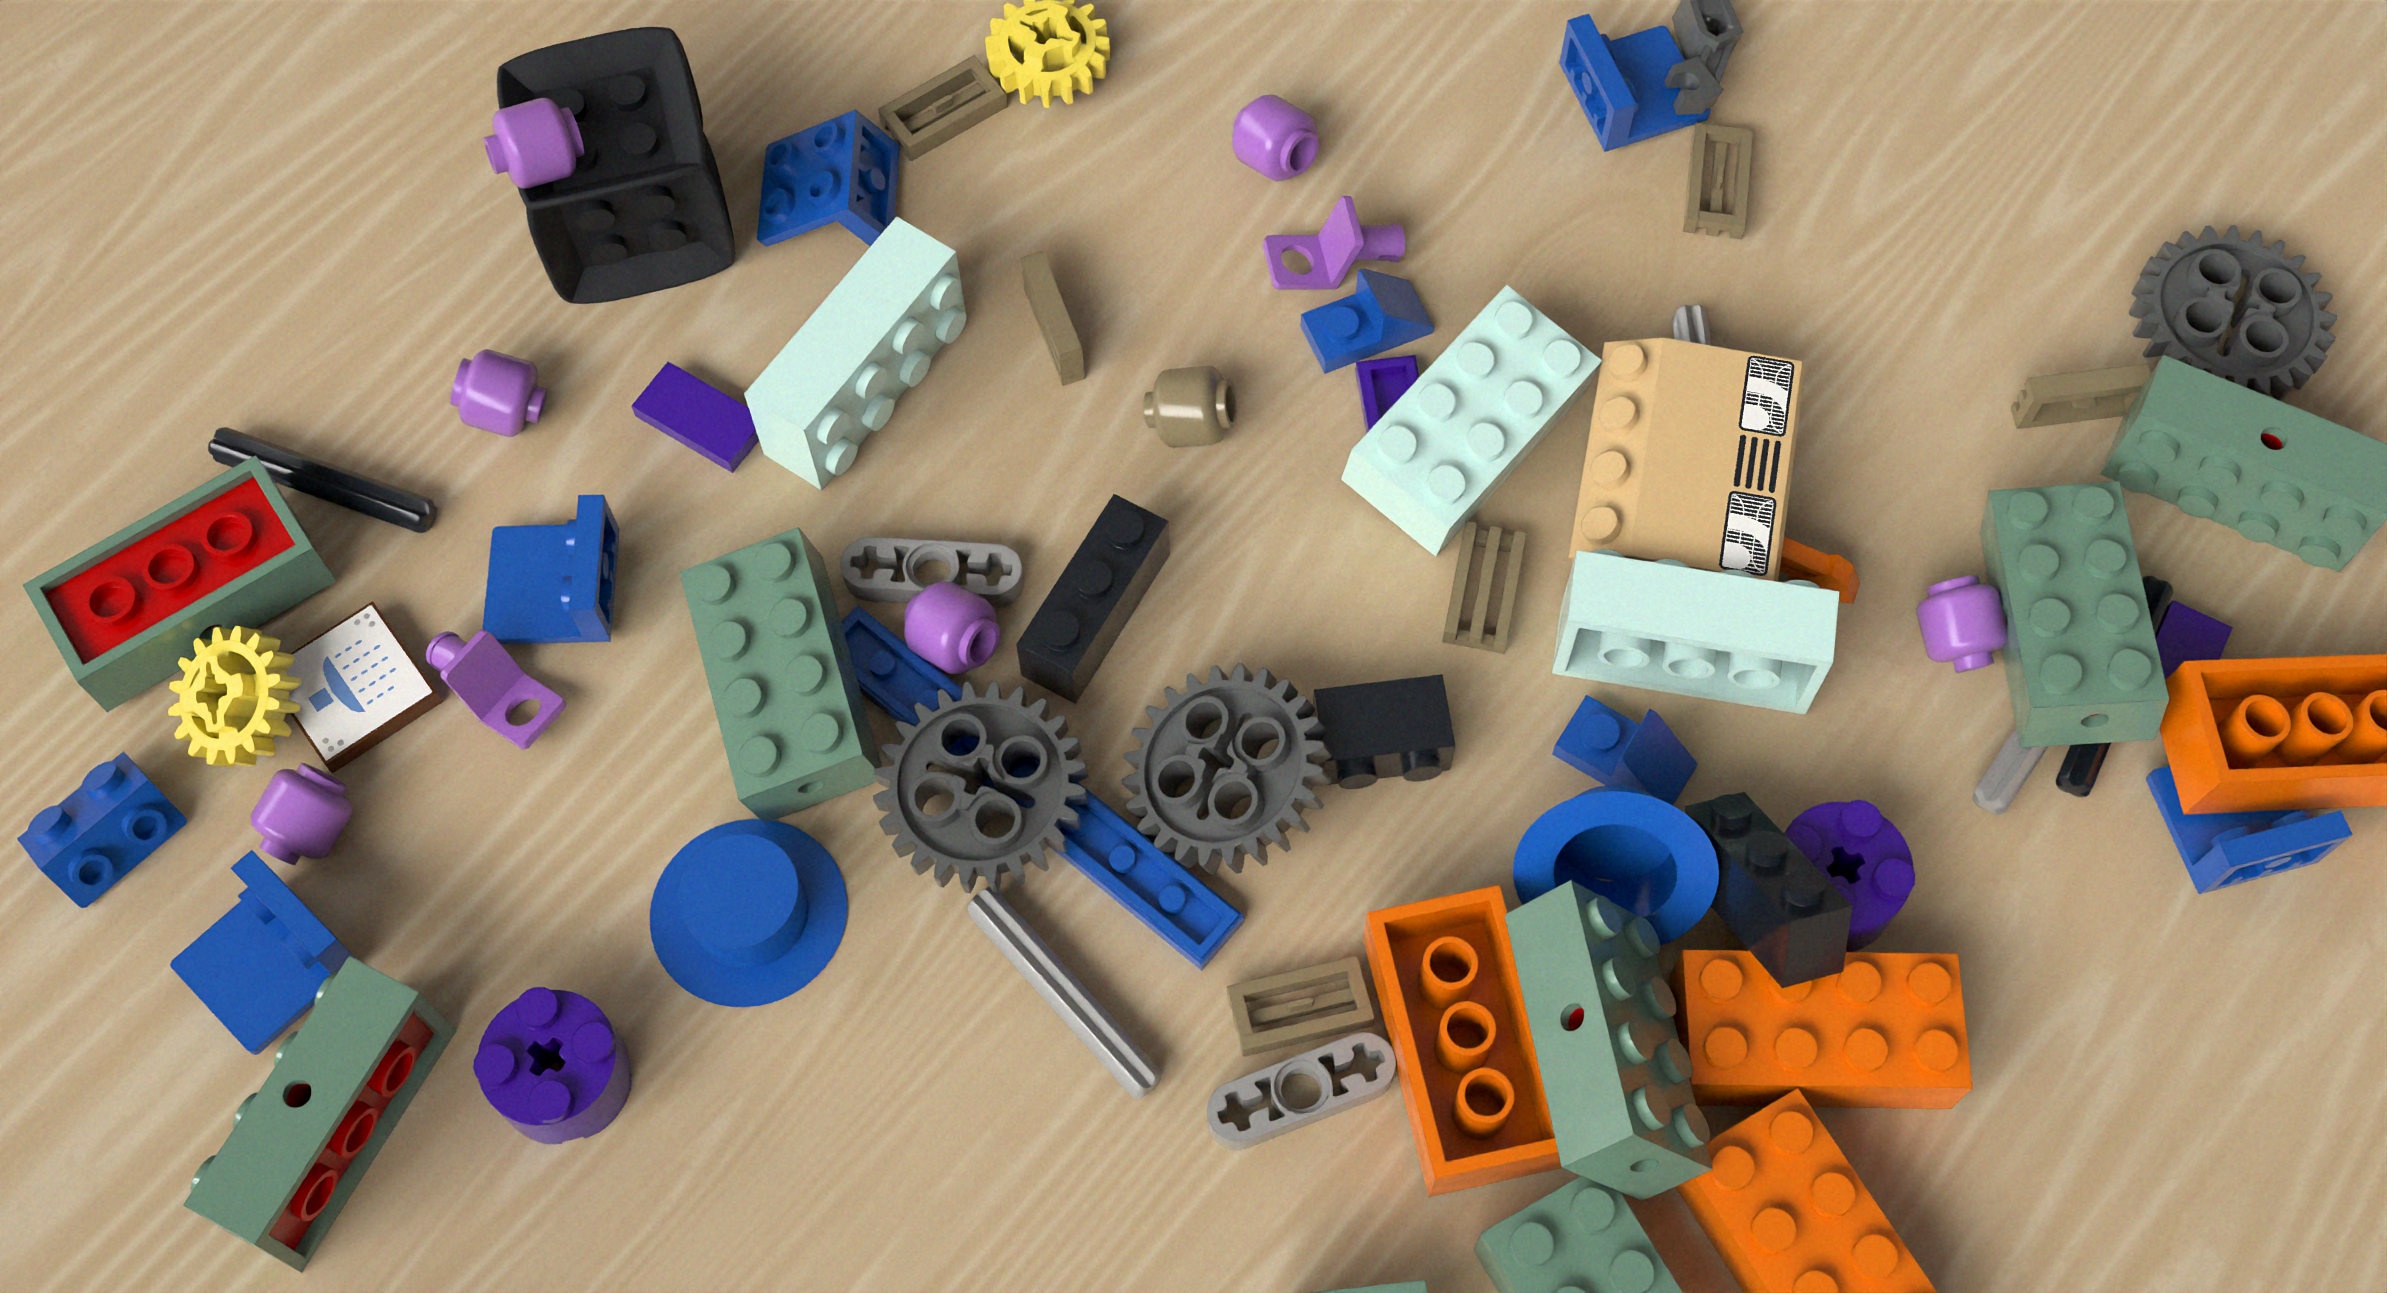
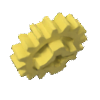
[985,0,1110,108]
[168,626,301,767]

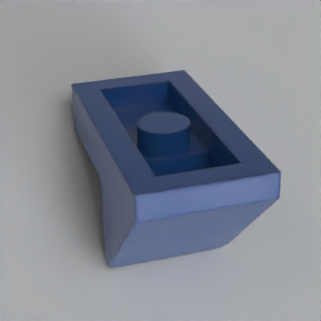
[1300,268,1434,374]
[1552,695,1698,806]

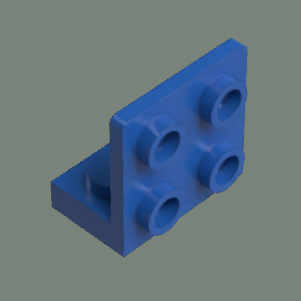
[1559,14,1711,152]
[757,110,900,247]
[482,494,620,644]
[2146,765,2353,895]
[170,850,358,1055]

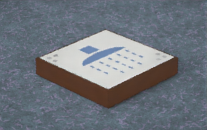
[286,601,443,774]

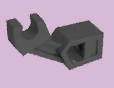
[1664,0,1744,115]

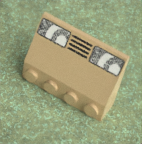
[1568,337,1806,582]

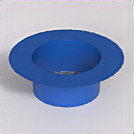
[1513,785,1719,946]
[650,819,847,1007]

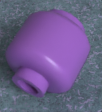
[1232,94,1319,182]
[483,98,584,189]
[450,349,547,437]
[1916,575,2007,673]
[904,581,1000,674]
[251,763,353,865]

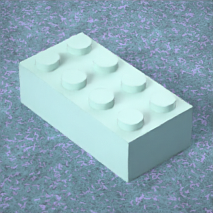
[744,216,967,491]
[1341,285,1602,557]
[1551,549,1839,714]

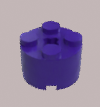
[1784,800,1915,952]
[473,987,632,1144]

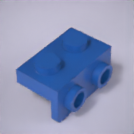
[17,751,187,908]

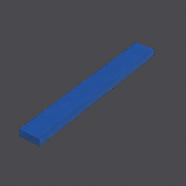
[841,605,1244,971]

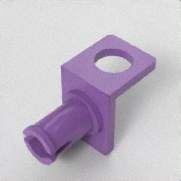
[1262,196,1405,290]
[426,629,567,750]

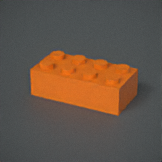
[2159,654,2387,815]
[1363,885,1562,1197]
[1670,950,1973,1109]
[1675,1088,1937,1293]

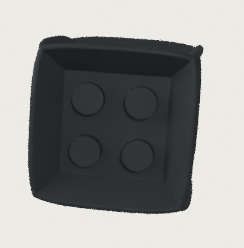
[497,27,736,304]

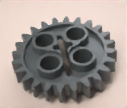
[2129,225,2337,401]
[1122,663,1333,875]
[873,681,1089,893]

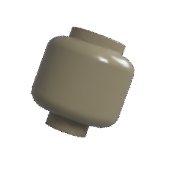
[1143,366,1237,448]

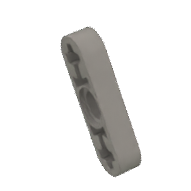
[840,537,1024,608]
[1207,1032,1396,1150]

